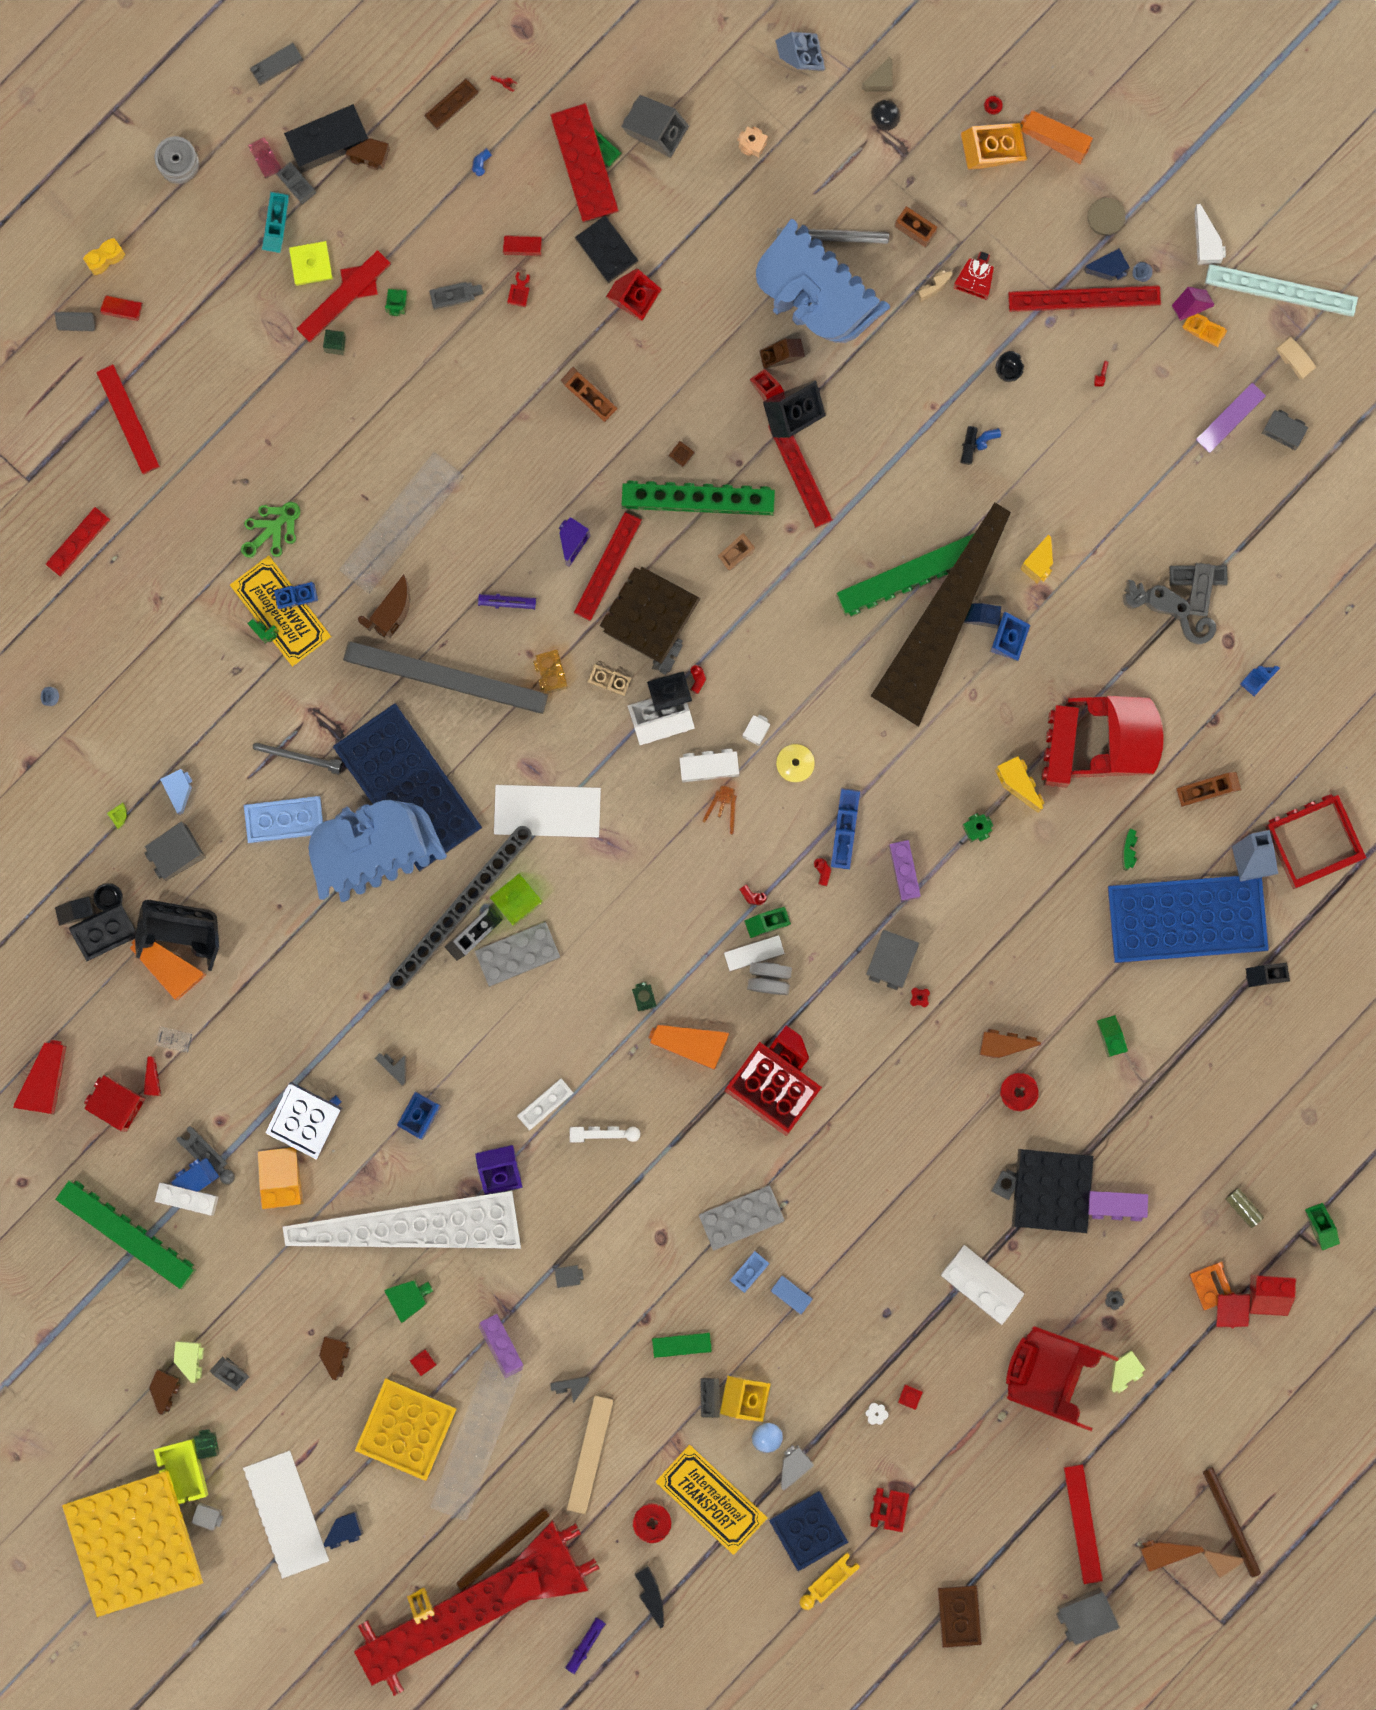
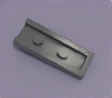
[249,43,303,86]
[1189,562,1215,617]

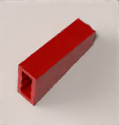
[13,1040,67,1115]

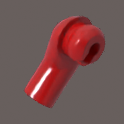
[690,665,706,694]
[814,858,831,887]
[739,885,767,906]

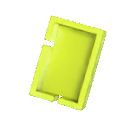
[154,1438,209,1504]

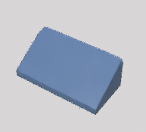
[770,1276,813,1314]

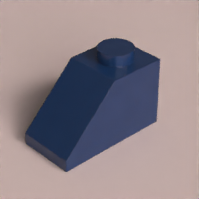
[1084,248,1130,281]
[964,603,1002,628]

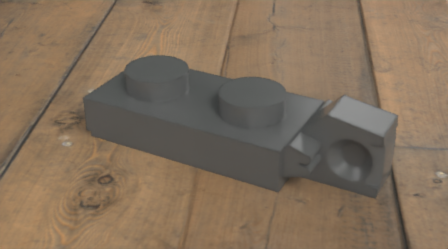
[429,282,484,310]

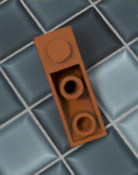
[979,1029,1041,1059]

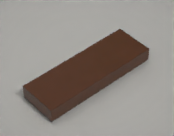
[424,78,479,130]

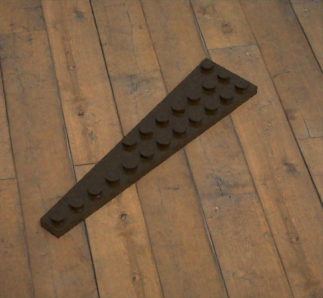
[871,502,1011,727]

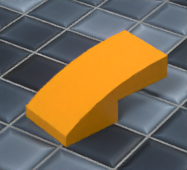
[1183,313,1227,347]

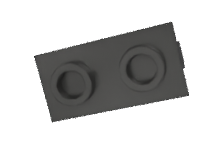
[652,638,683,675]

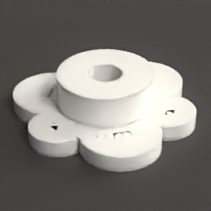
[866,1403,888,1425]

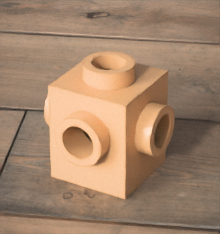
[737,126,768,158]

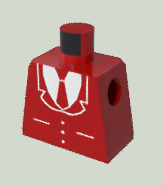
[953,252,994,301]

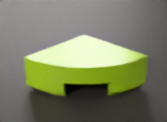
[107,803,127,829]

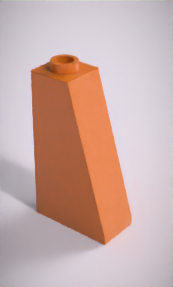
[1021,110,1093,164]
[130,939,206,1001]
[648,1025,729,1070]

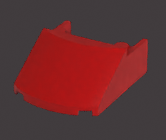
[1065,696,1164,778]
[1006,1326,1119,1432]

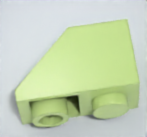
[174,1341,204,1383]
[1110,1350,1145,1393]

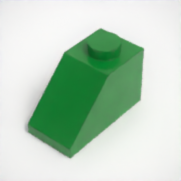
[744,907,791,938]
[1096,1015,1128,1057]
[1305,1203,1340,1251]

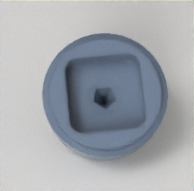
[1133,262,1152,282]
[41,687,59,706]

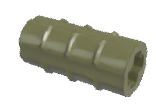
[1225,1188,1264,1228]

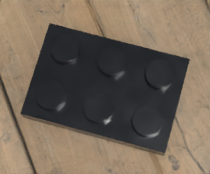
[575,216,639,284]
[69,903,136,961]

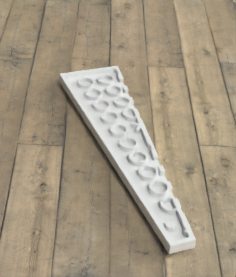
[283,1191,521,1249]

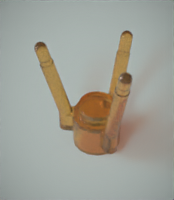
[702,786,737,835]

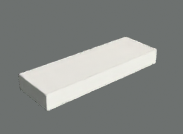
[724,935,785,971]
[517,1079,573,1131]

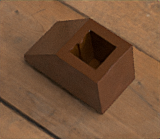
[346,138,390,170]
[759,339,805,369]
[319,1336,350,1381]
[149,1369,182,1415]

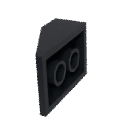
[763,380,826,438]

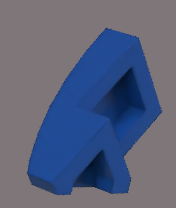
[1240,666,1280,696]

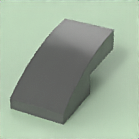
[276,162,316,205]

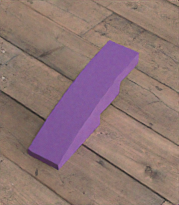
[1196,383,1266,453]

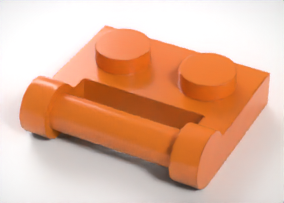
[1189,1261,1232,1310]

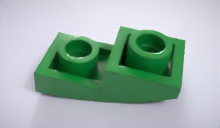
[1122,828,1138,871]

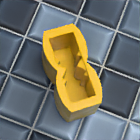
[83,238,125,275]

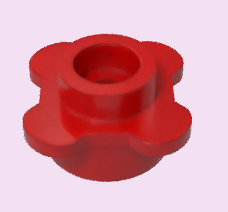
[910,987,930,1008]

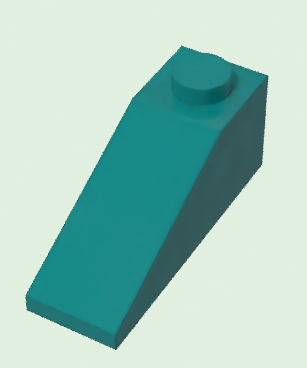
[262,192,289,253]

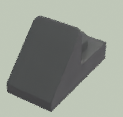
[375,1053,406,1086]
[210,1356,249,1392]
[550,1376,590,1403]

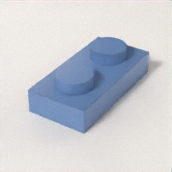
[730,1251,770,1293]

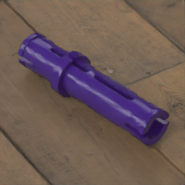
[478,593,536,610]
[564,1617,606,1674]

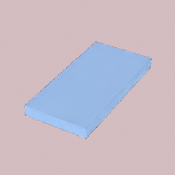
[244,796,323,843]

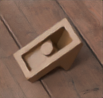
[718,533,755,571]

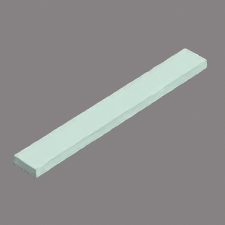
[1205,264,1358,317]

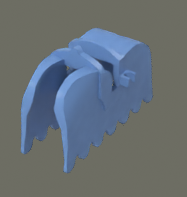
[756,219,890,343]
[308,800,447,902]

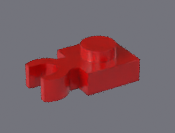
[507,272,530,308]

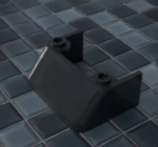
[135,900,219,971]

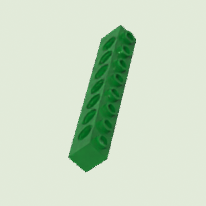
[621,480,775,516]

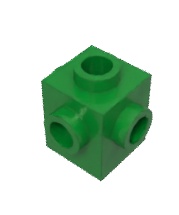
[962,813,994,843]

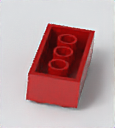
[1041,705,1079,788]

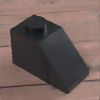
[55,896,96,926]
[1245,963,1290,987]

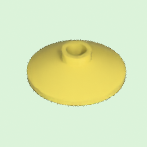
[776,744,815,782]

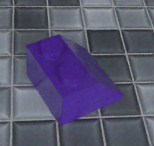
[559,517,590,567]
[475,1145,523,1195]

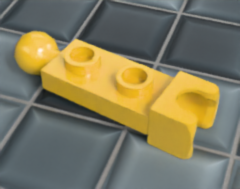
[799,1552,860,1610]

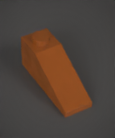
[561,366,618,422]
[1176,772,1241,807]
[1139,1539,1204,1572]

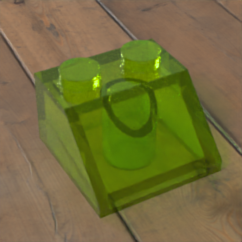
[490,874,543,927]

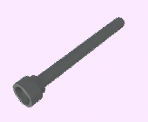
[253,743,343,775]

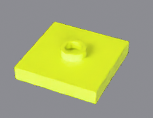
[289,241,333,286]

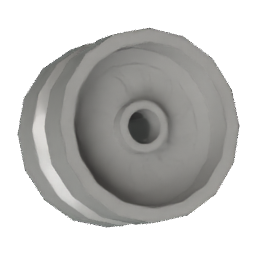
[154,136,199,184]
[747,962,792,995]

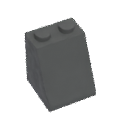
[621,95,689,158]
[144,822,206,881]
[866,930,920,990]
[1056,1588,1120,1645]

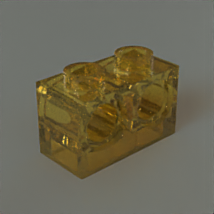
[533,649,568,694]

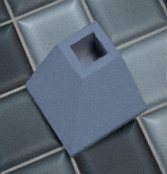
[775,32,825,71]
[1232,830,1278,882]

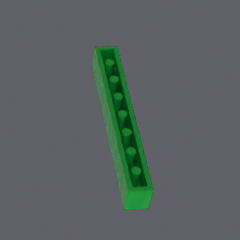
[836,533,975,617]
[55,1180,196,1289]

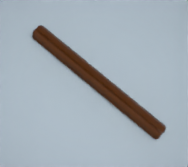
[1203,1468,1261,1578]
[456,1508,550,1591]

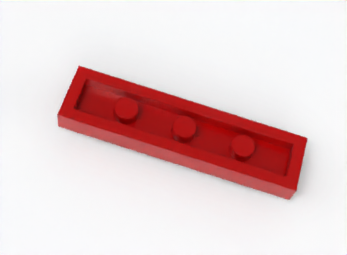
[46,507,110,577]

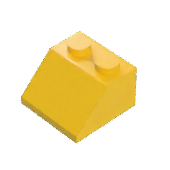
[1020,535,1053,584]
[720,1376,770,1422]

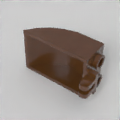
[358,574,411,638]

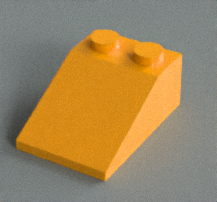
[961,123,1027,170]
[258,1147,303,1209]

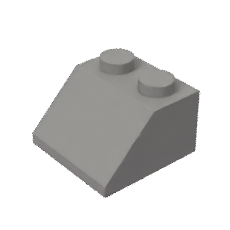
[781,1445,814,1491]

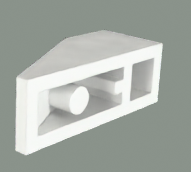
[1194,204,1226,265]

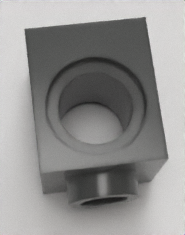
[991,1169,1016,1200]
[554,1265,584,1288]

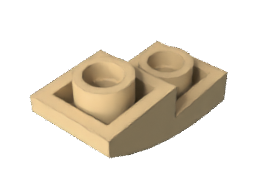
[918,271,952,302]
[1276,337,1316,379]
[587,664,631,696]

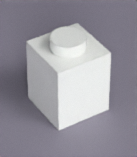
[742,715,770,746]

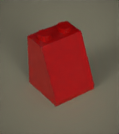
[84,1075,146,1132]
[1249,1275,1296,1316]

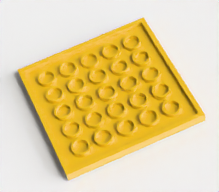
[62,1470,203,1617]

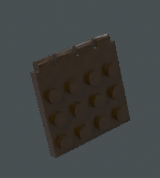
[599,567,700,665]

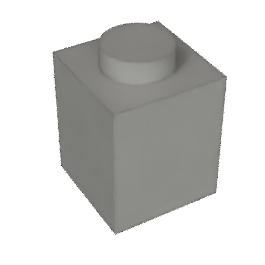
[191,1503,224,1531]

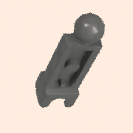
[176,1126,235,1185]

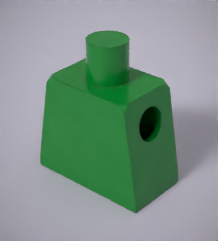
[384,1280,434,1323]

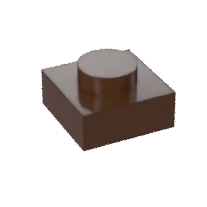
[668,441,695,468]

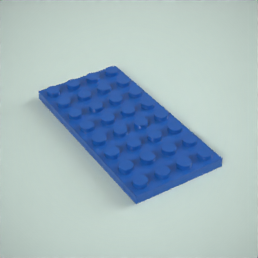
[1108,876,1269,963]

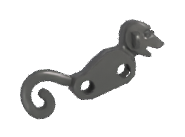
[1122,580,1216,644]

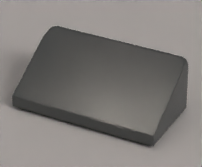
[55,312,96,331]

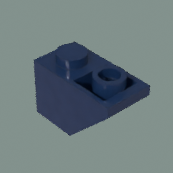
[324,1512,364,1549]

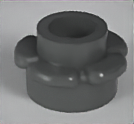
[1105,1291,1124,1310]

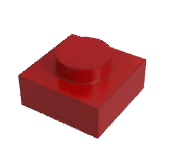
[410,1349,437,1376]
[898,1384,923,1410]

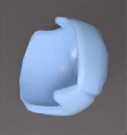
[751,1423,783,1453]

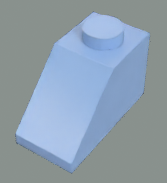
[160,769,192,815]

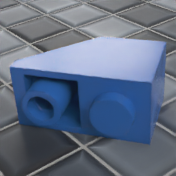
[171,1158,219,1192]

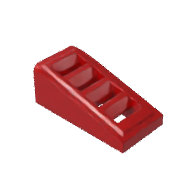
[144,1056,161,1096]

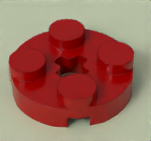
[1000,1073,1039,1112]
[633,1503,672,1543]

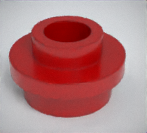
[984,96,1003,115]

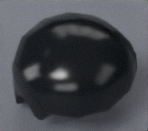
[871,100,900,131]
[995,351,1024,382]
[93,883,123,911]

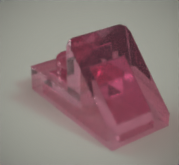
[248,137,281,179]

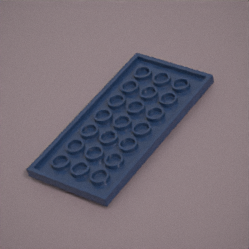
[332,703,482,872]

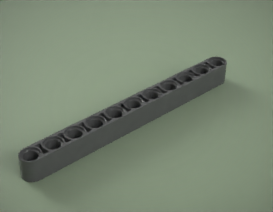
[343,641,548,714]
[389,826,532,990]

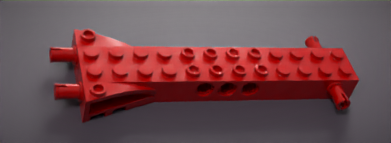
[354,1520,600,1696]

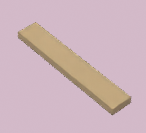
[567,1395,614,1515]

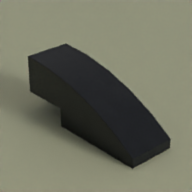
[635,1565,664,1629]

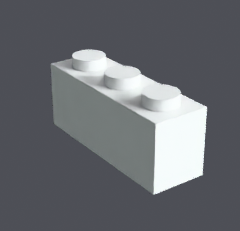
[680,749,739,783]
[155,1183,219,1215]

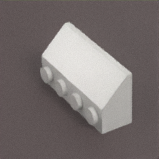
[940,1245,1024,1325]

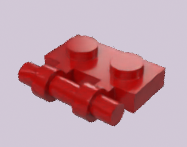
[869,1487,909,1533]

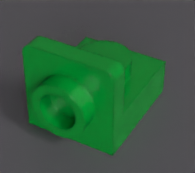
[385,289,407,316]
[247,619,279,644]

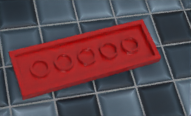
[550,103,619,223]

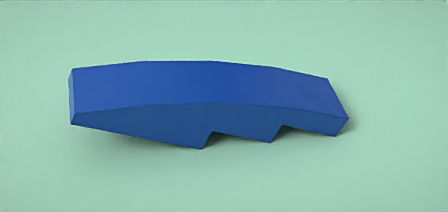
[831,788,860,870]

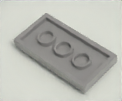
[475,922,560,987]
[699,1185,785,1251]

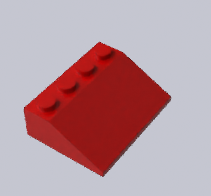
[724,1042,822,1136]

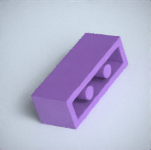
[889,840,921,902]
[1088,1191,1148,1221]
[479,1314,523,1379]

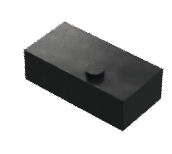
[284,104,368,173]

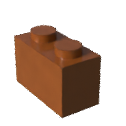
[895,206,938,248]

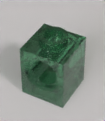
[323,329,347,355]
[632,982,657,1012]
[194,1429,219,1459]

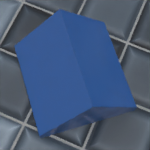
[990,612,1030,661]
[397,1092,441,1140]

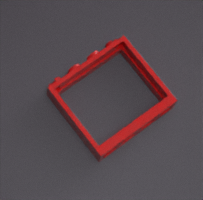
[1265,794,1366,890]

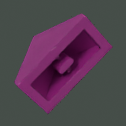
[1172,287,1215,321]

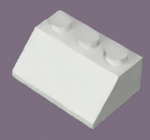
[628,698,695,745]

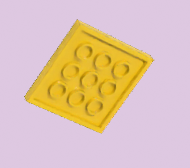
[355,1378,457,1481]

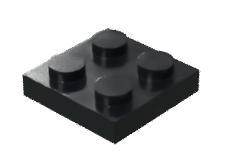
[647,671,692,712]

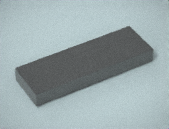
[1169,566,1228,586]

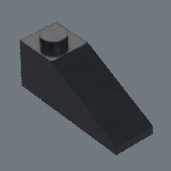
[444,906,503,961]

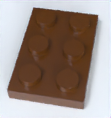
[938,1585,982,1648]

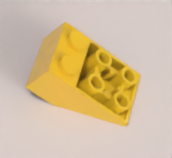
[995,756,1045,813]

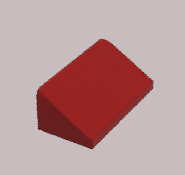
[503,236,542,256]
[100,295,143,321]

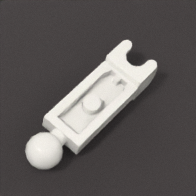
[570,1127,640,1142]

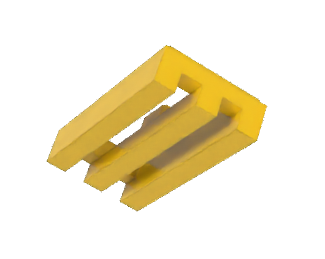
[407,1588,435,1624]

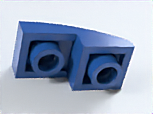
[274,582,318,609]

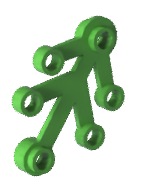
[241,502,301,558]

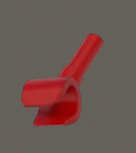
[490,75,517,92]
[1094,361,1109,387]

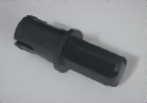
[960,426,978,465]

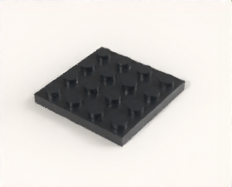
[1012,1149,1094,1233]

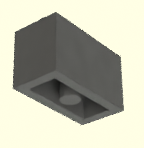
[1262,410,1309,451]

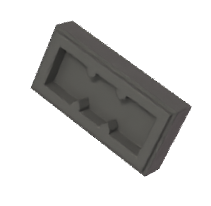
[701,1378,720,1418]

